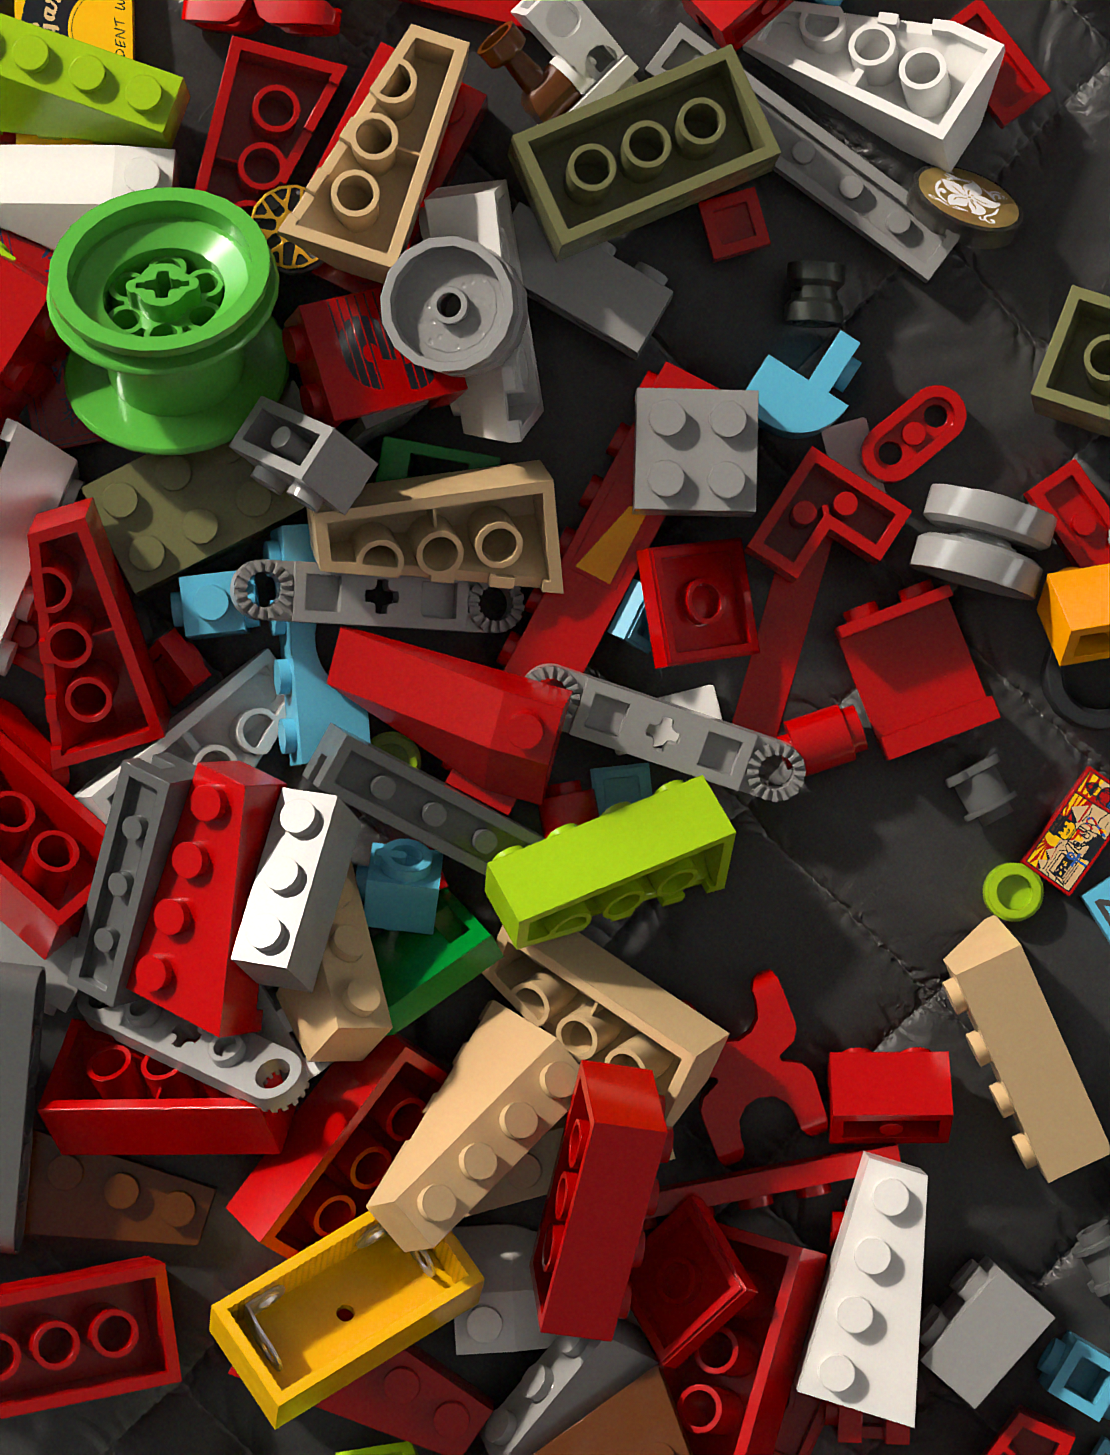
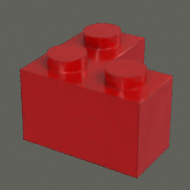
[744,446,912,583]

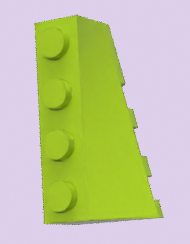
[0,13,191,149]
[485,775,736,950]

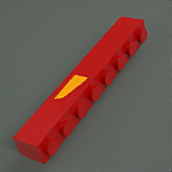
[441,361,721,816]

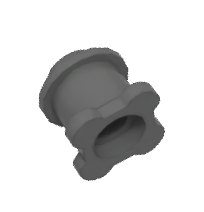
[943,753,1019,827]
[1072,1220,1110,1297]

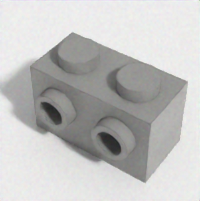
[229,396,378,515]

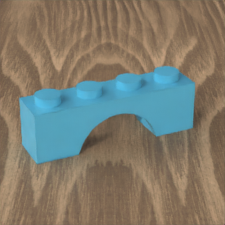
[263,524,371,766]

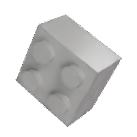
[632,388,759,517]
[918,1255,1055,1409]

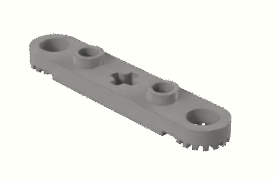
[230,559,525,634]
[525,663,806,802]
[77,991,310,1113]

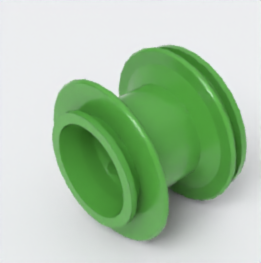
[46,187,290,455]

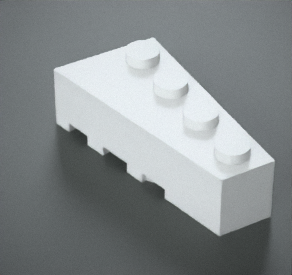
[793,1151,928,1428]

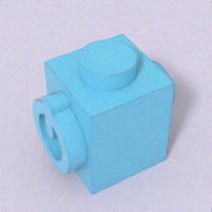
[170,570,261,640]
[356,839,443,935]
[1037,1329,1110,1422]

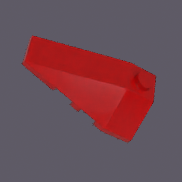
[326,625,573,805]

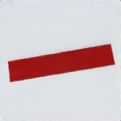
[732,535,833,738]

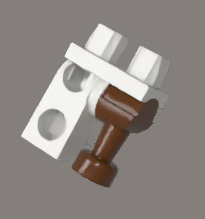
[477,0,639,125]

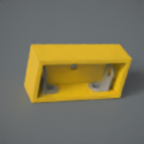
[209,1211,485,1430]

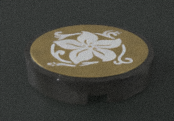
[906,165,1023,250]

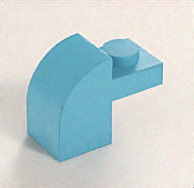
[746,330,862,439]

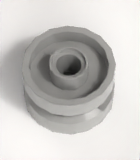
[380,236,528,378]
[908,483,1058,600]

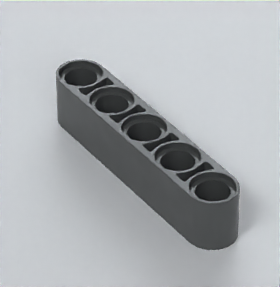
[0,962,46,1255]

